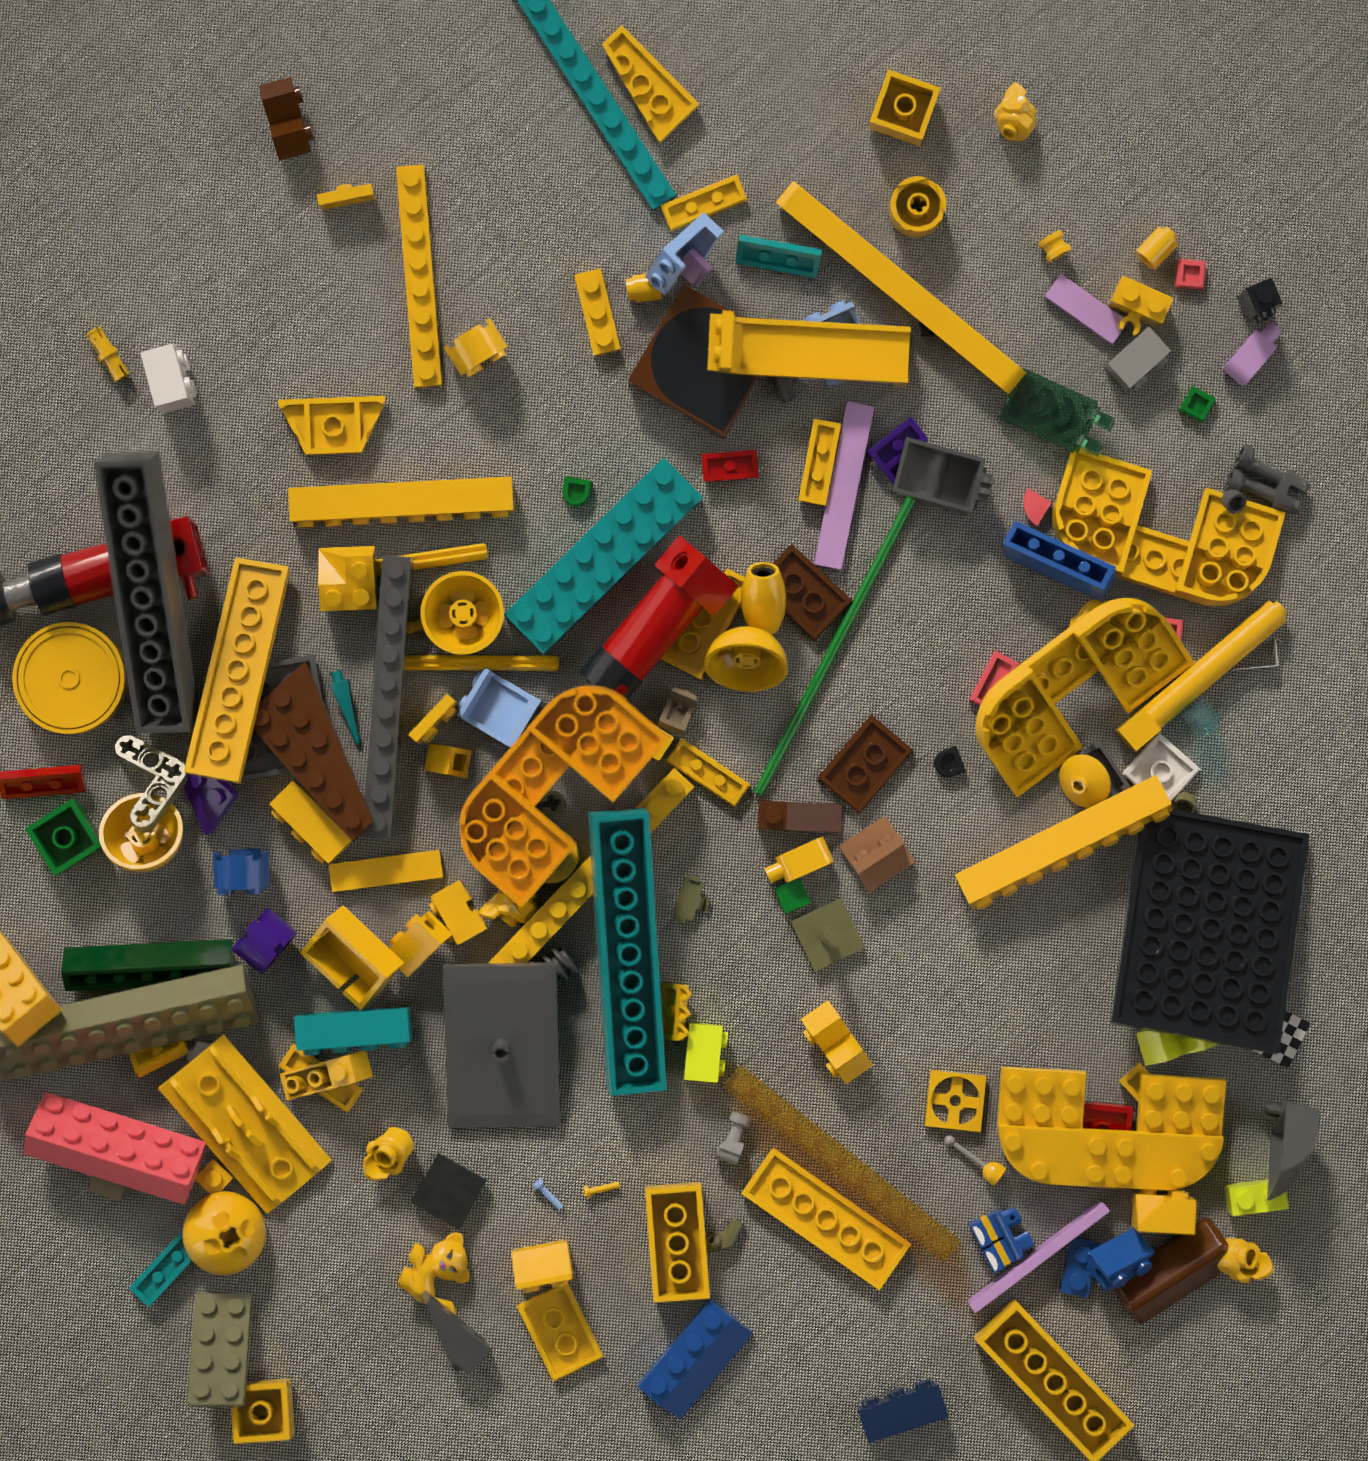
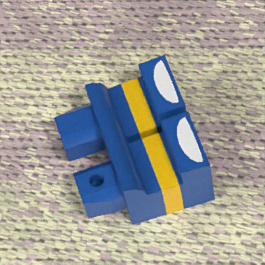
[968,1207,1035,1274]

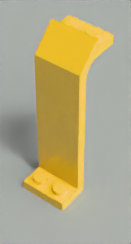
[707,311,911,387]

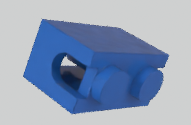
[1086,1228,1154,1292]

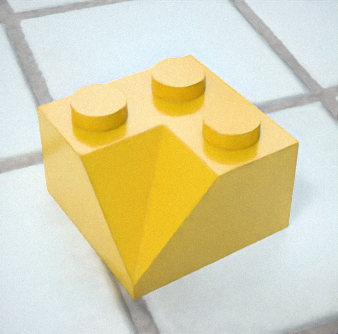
[318,546,379,611]
[1131,1189,1196,1234]

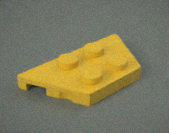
[278,396,386,456]

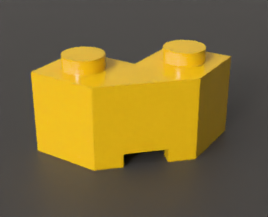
[801,1001,873,1084]

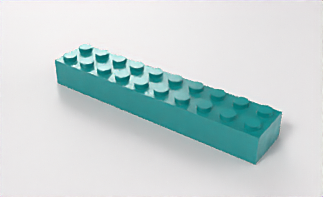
[588,807,667,1096]

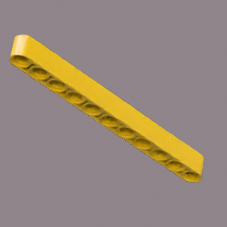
[775,181,1026,394]

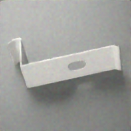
[1229,639,1282,673]

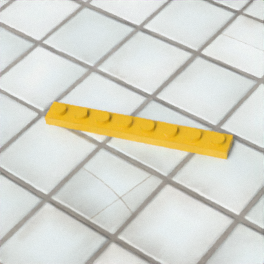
[396,165,442,388]

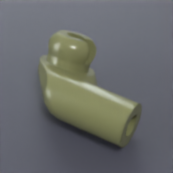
[706,1218,744,1251]

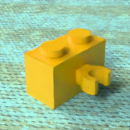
[1108,276,1174,337]

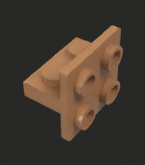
[839,816,915,892]

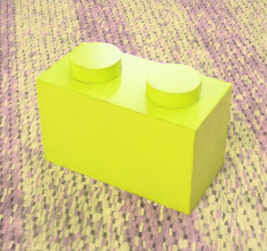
[684,1022,728,1083]
[1224,1179,1289,1216]

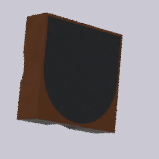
[628,284,761,440]

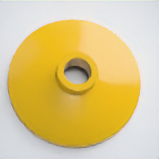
[1059,754,1111,808]

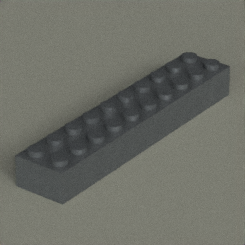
[93,451,199,733]

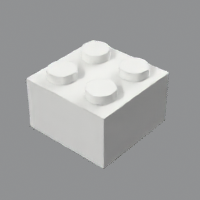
[140,344,198,414]

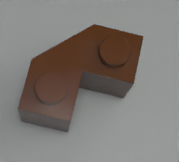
[259,77,314,161]

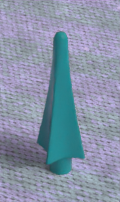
[329,670,361,745]

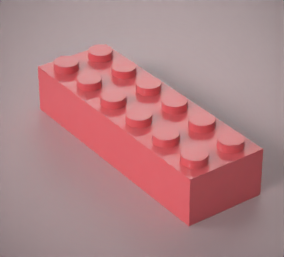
[23,1092,206,1205]

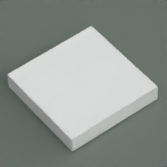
[1122,732,1200,802]

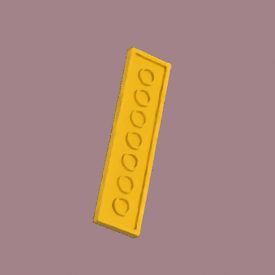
[184,557,291,784]

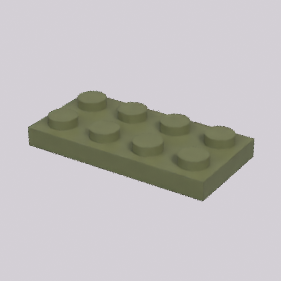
[187,1293,253,1408]

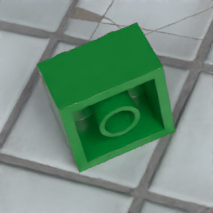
[25,799,102,876]

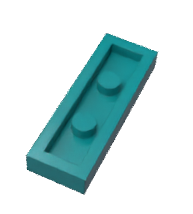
[735,234,822,278]
[128,1229,192,1307]

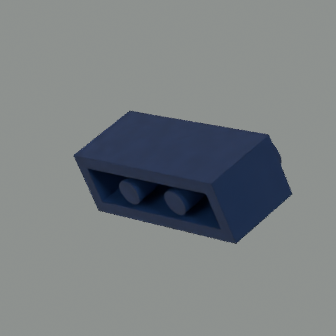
[856,1379,949,1443]

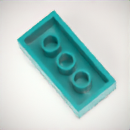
[294,1006,414,1055]

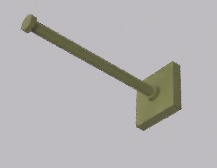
[790,897,865,972]

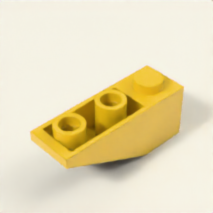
[280,1051,373,1101]

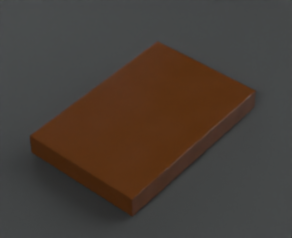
[773,544,853,642]
[817,714,914,814]

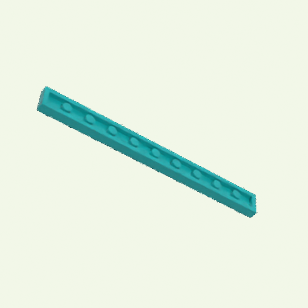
[516,0,676,211]

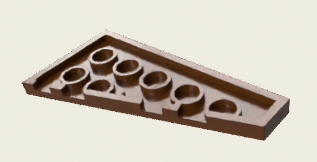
[253,661,374,842]

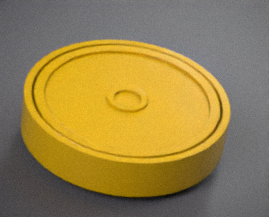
[12,622,128,735]

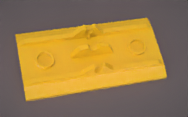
[158,1034,332,1214]

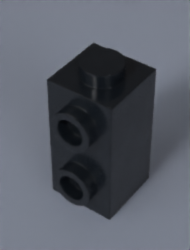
[1237,278,1282,324]

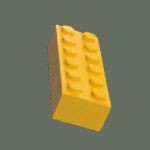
[973,1298,1135,1461]

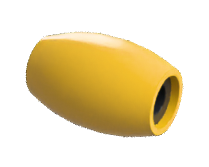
[741,562,786,635]

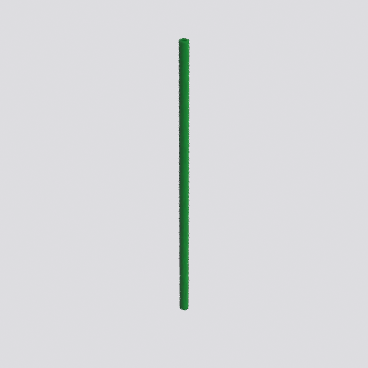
[753,497,917,796]

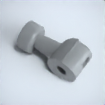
[715,1110,753,1166]

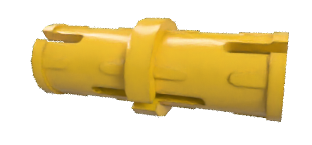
[85,326,130,383]

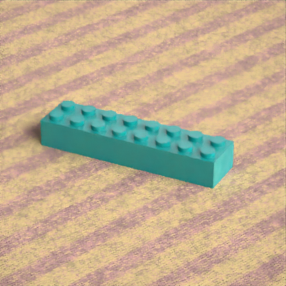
[504,457,703,656]

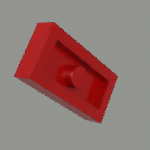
[701,449,759,483]

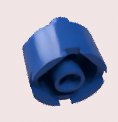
[213,849,270,895]

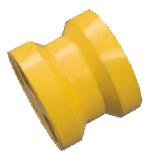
[1037,230,1072,263]

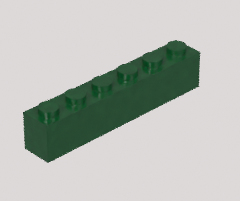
[61,939,236,991]

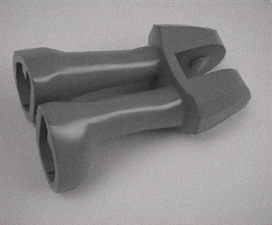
[1223,443,1311,514]

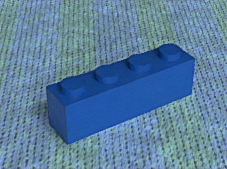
[1002,521,1116,602]

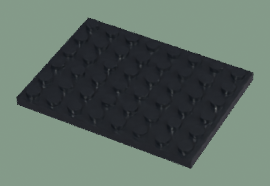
[1110,809,1309,1054]

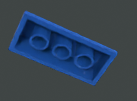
[638,1296,753,1419]

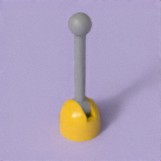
[944,1135,1007,1186]

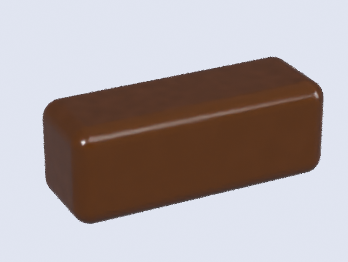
[1113,1218,1229,1324]

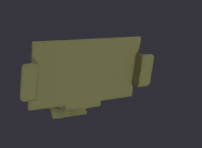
[673,874,711,924]

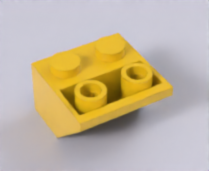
[512,1239,574,1293]

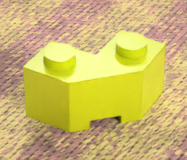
[1136,1030,1219,1066]

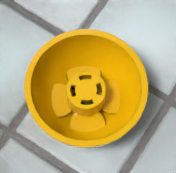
[421,571,504,654]
[704,626,788,692]
[99,793,183,873]
[182,1191,266,1275]

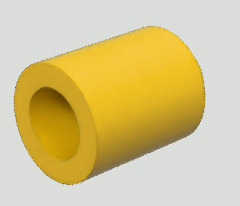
[1135,227,1178,270]

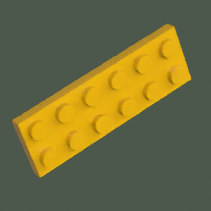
[741,1147,911,1291]

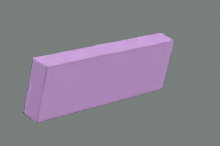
[1044,274,1127,345]

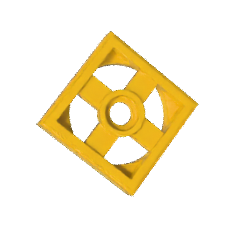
[924,1070,986,1132]

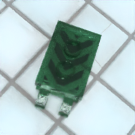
[998,368,1116,457]

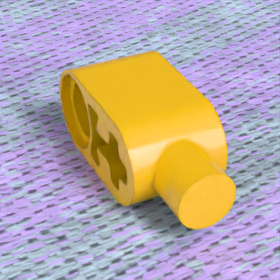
[764,836,834,883]

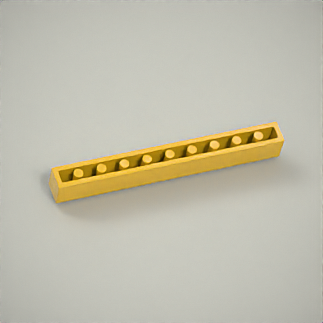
[489,768,694,963]

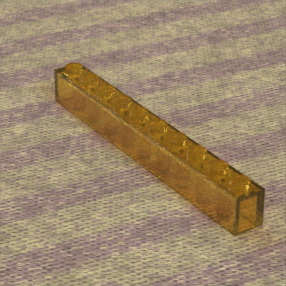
[722,1063,961,1263]

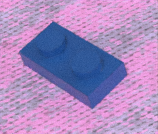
[1059,1237,1099,1298]

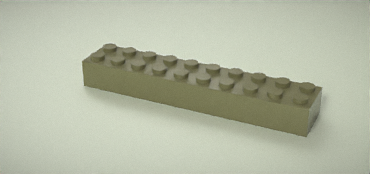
[0,964,259,1082]

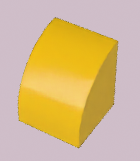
[424,743,472,778]

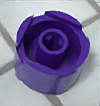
[231,907,297,974]

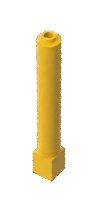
[1114,600,1287,752]

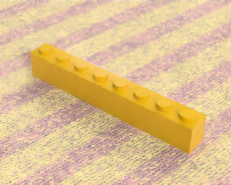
[288,477,515,528]
[955,775,1173,910]

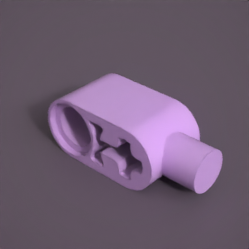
[1222,322,1282,387]

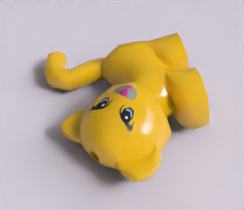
[398,1232,470,1315]

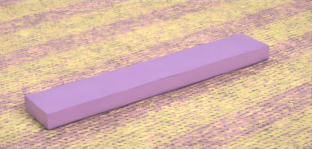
[814,401,874,570]
[967,1201,1110,1313]

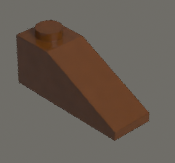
[757,801,842,832]

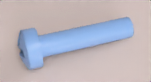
[532,1179,564,1210]

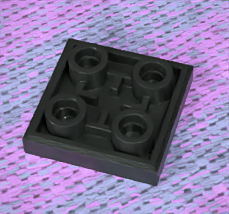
[410,1152,487,1230]

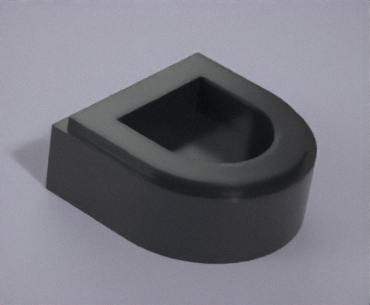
[934,745,966,777]

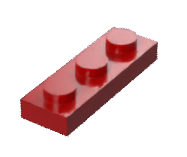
[0,765,86,800]

